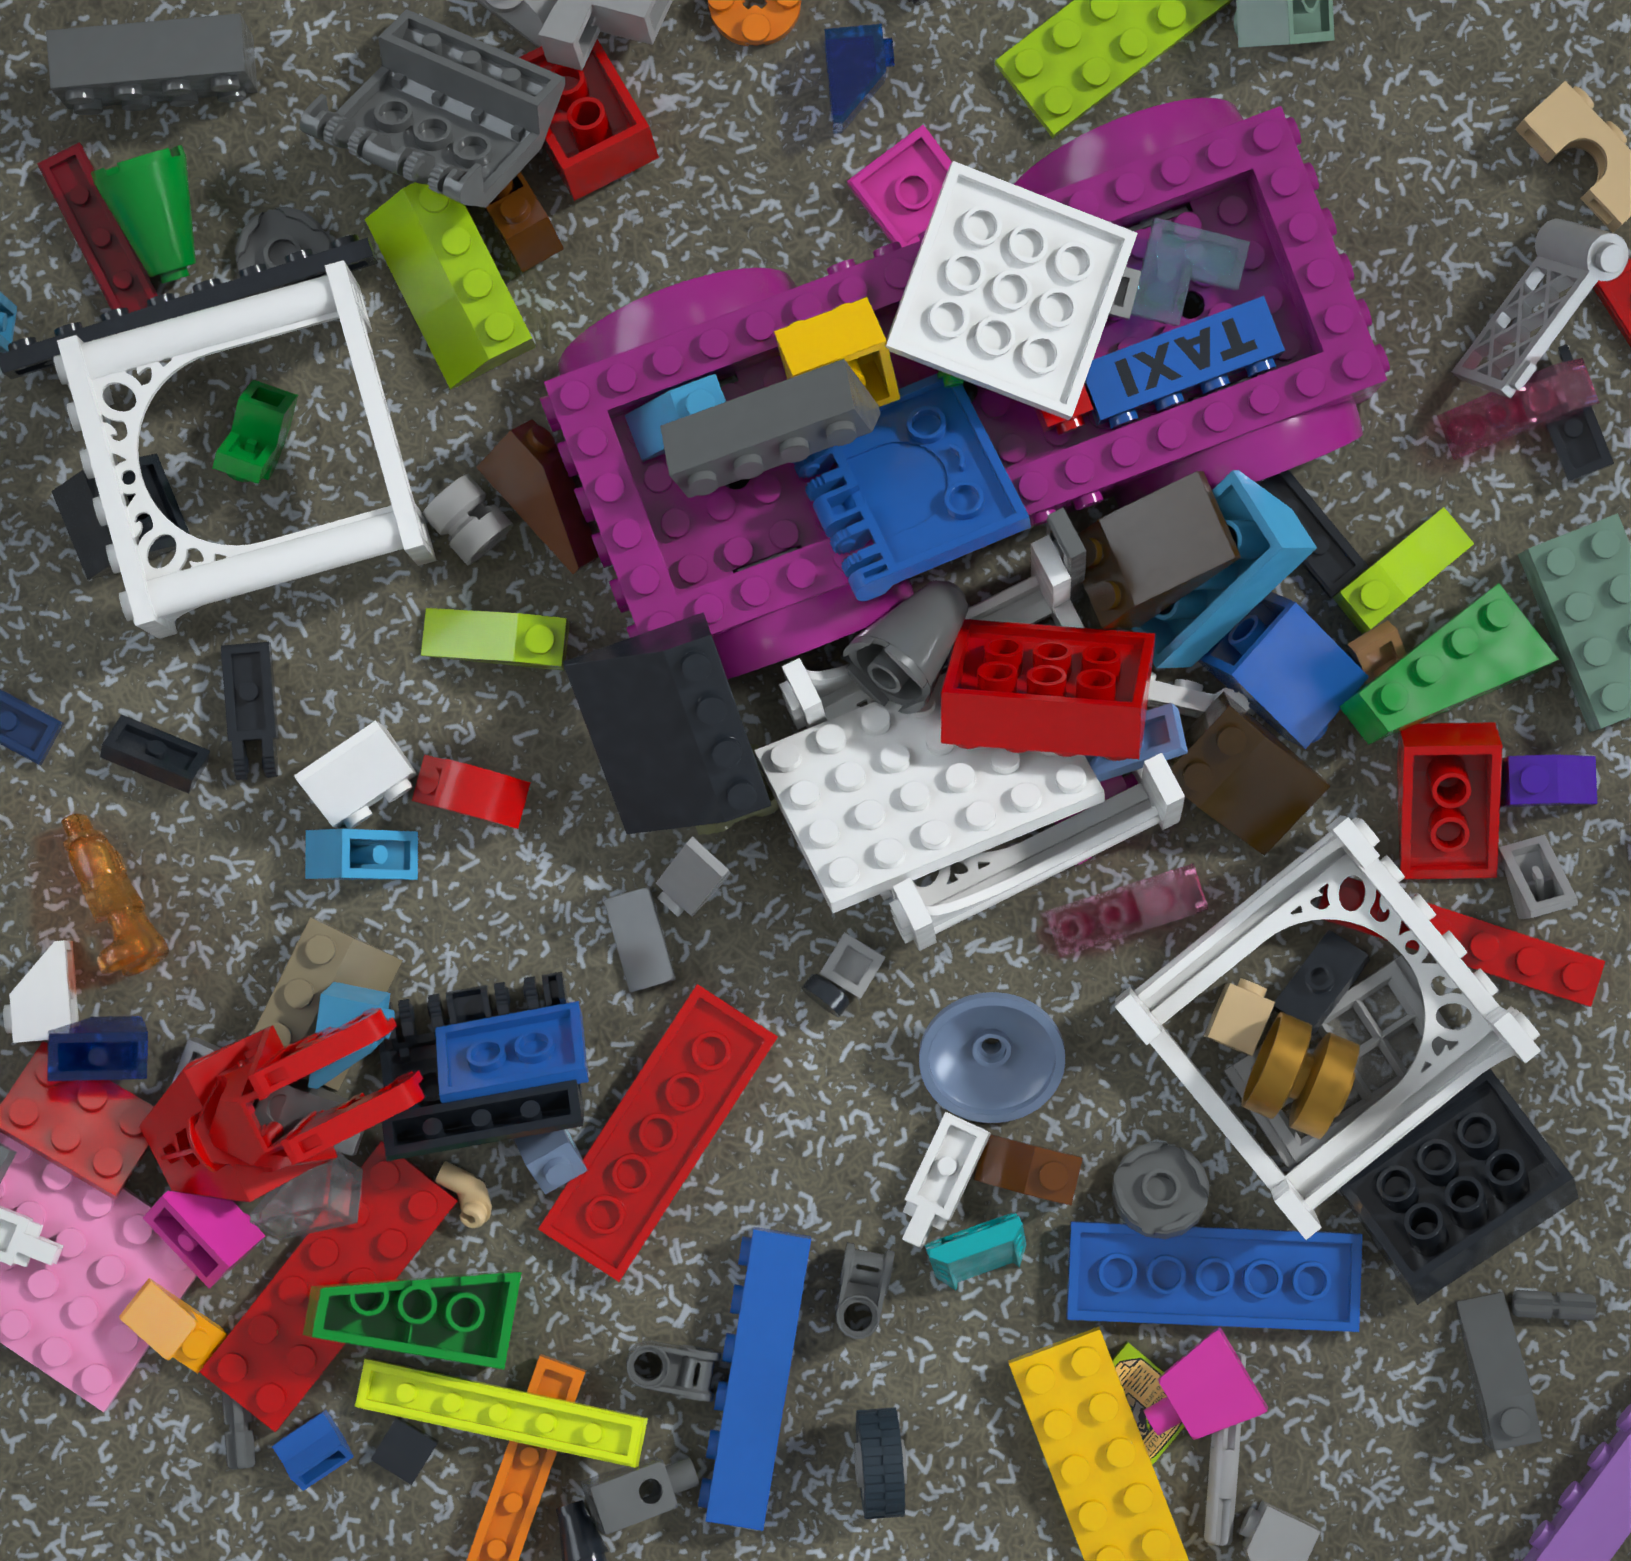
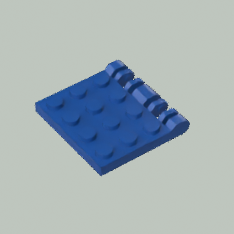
[793,373,1031,601]

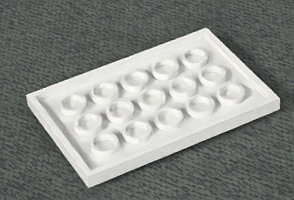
[754,673,1105,913]

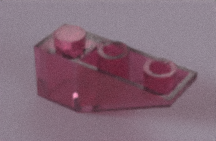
[1437,358,1600,460]
[1045,863,1208,957]

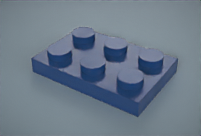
[435,1001,589,1103]

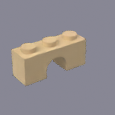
[1515,81,1631,233]

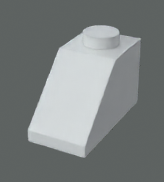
[3,940,80,1043]

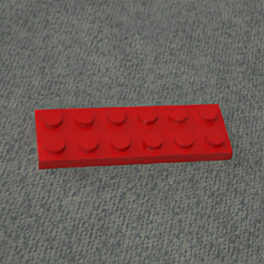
[538,984,778,1282]
[199,1141,459,1432]

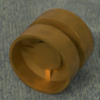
[1241,1012,1360,1140]

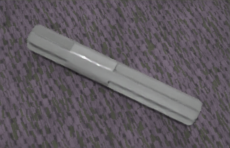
[1204,1351,1246,1546]

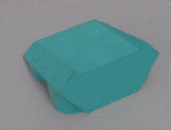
[924,1212,1027,1291]

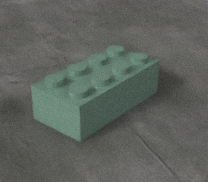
[1518,513,1631,732]

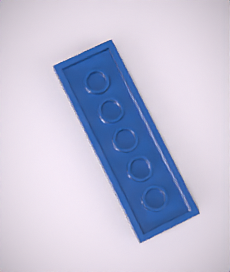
[1066,1221,1363,1332]

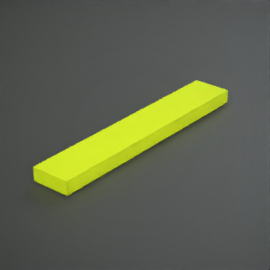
[355,1358,648,1468]

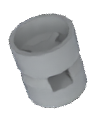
[422,474,513,566]

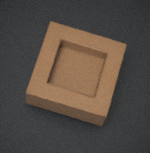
[1347,620,1406,685]

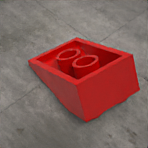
[519,39,659,201]
[1397,722,1502,879]

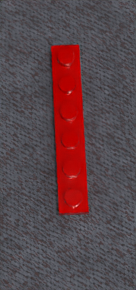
[1316,877,1606,1007]

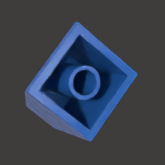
[1198,592,1369,749]

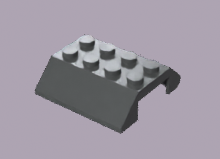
[300,9,565,207]

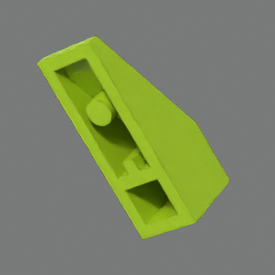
[1332,507,1474,635]
[421,608,570,671]

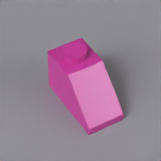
[143,1191,265,1289]

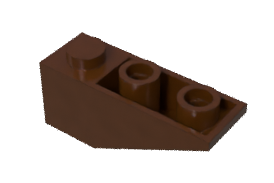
[484,171,564,272]

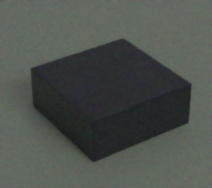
[371,1416,439,1485]

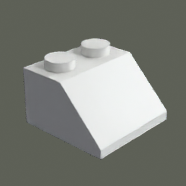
[294,720,418,829]

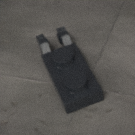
[221,641,279,780]

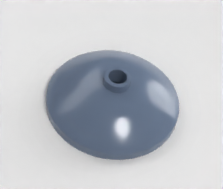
[919,992,1065,1123]

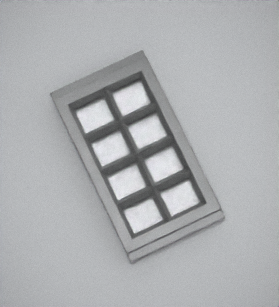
[1223,955,1458,1168]

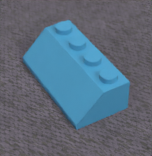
[1132,470,1317,669]

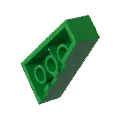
[1339,583,1559,745]
[303,1271,522,1370]

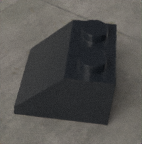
[51,453,190,580]

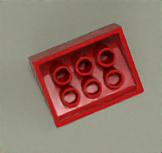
[941,619,1155,761]

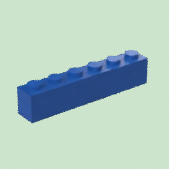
[698,1227,811,1531]

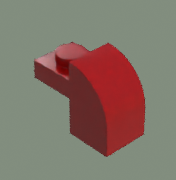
[412,754,531,829]

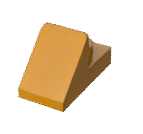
[119,1278,228,1374]

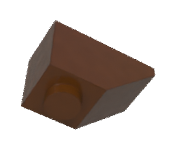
[974,1134,1083,1206]

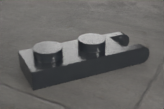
[1528,344,1614,482]

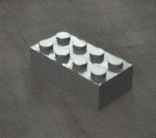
[46,13,258,115]

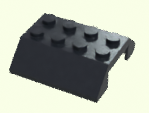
[378,971,585,1161]

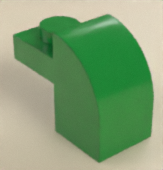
[212,380,298,484]

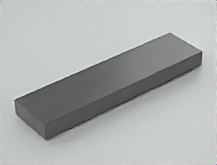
[1046,508,1086,603]

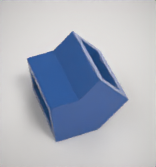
[272,1409,354,1491]

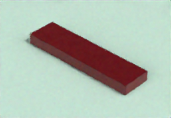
[37,142,158,313]

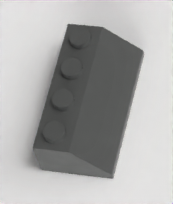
[660,359,880,498]

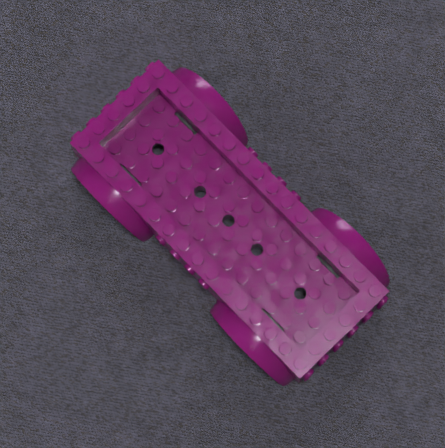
[539,98,1390,679]

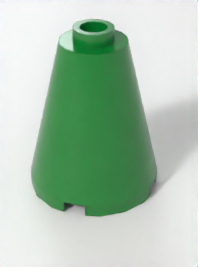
[91,145,196,284]

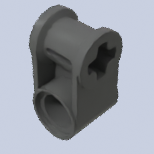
[836,1242,895,1339]
[626,1341,722,1402]

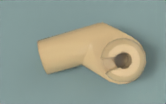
[435,1161,492,1229]

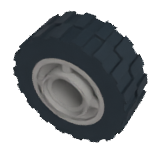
[854,1407,907,1520]

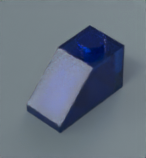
[824,24,895,134]
[47,1016,148,1081]

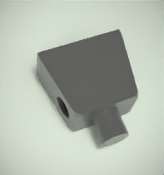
[580,1456,699,1535]

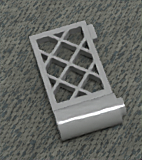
[1452,218,1629,399]

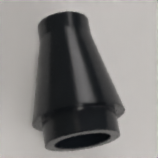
[555,1500,609,1561]

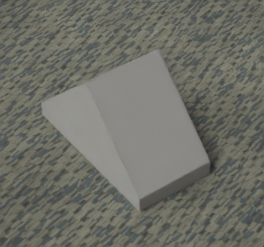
[1499,834,1578,919]

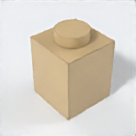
[1203,978,1275,1056]

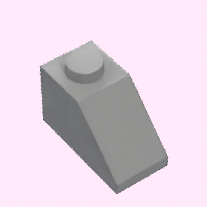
[1239,1500,1321,1561]

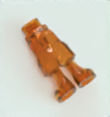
[61,814,169,976]

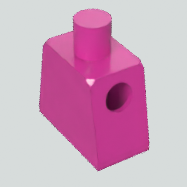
[1143,1327,1268,1440]

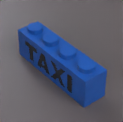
[1084,296,1285,429]

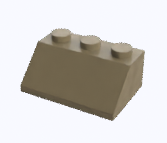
[252,917,403,1091]

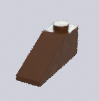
[476,419,599,574]

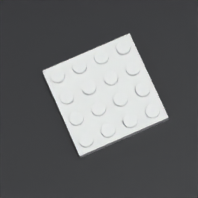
[885,161,1137,420]

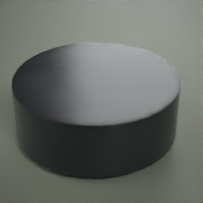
[801,974,850,1017]

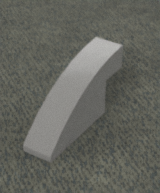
[538,0,673,71]

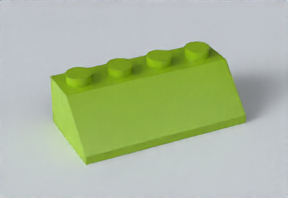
[364,182,536,390]

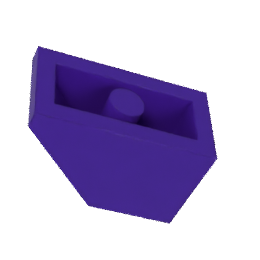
[1500,755,1598,807]

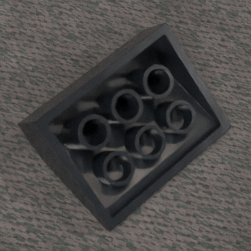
[563,612,772,834]
[1339,1069,1579,1305]

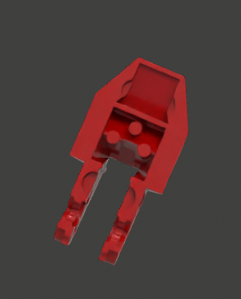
[139,1008,425,1202]

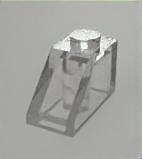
[250,1152,363,1240]

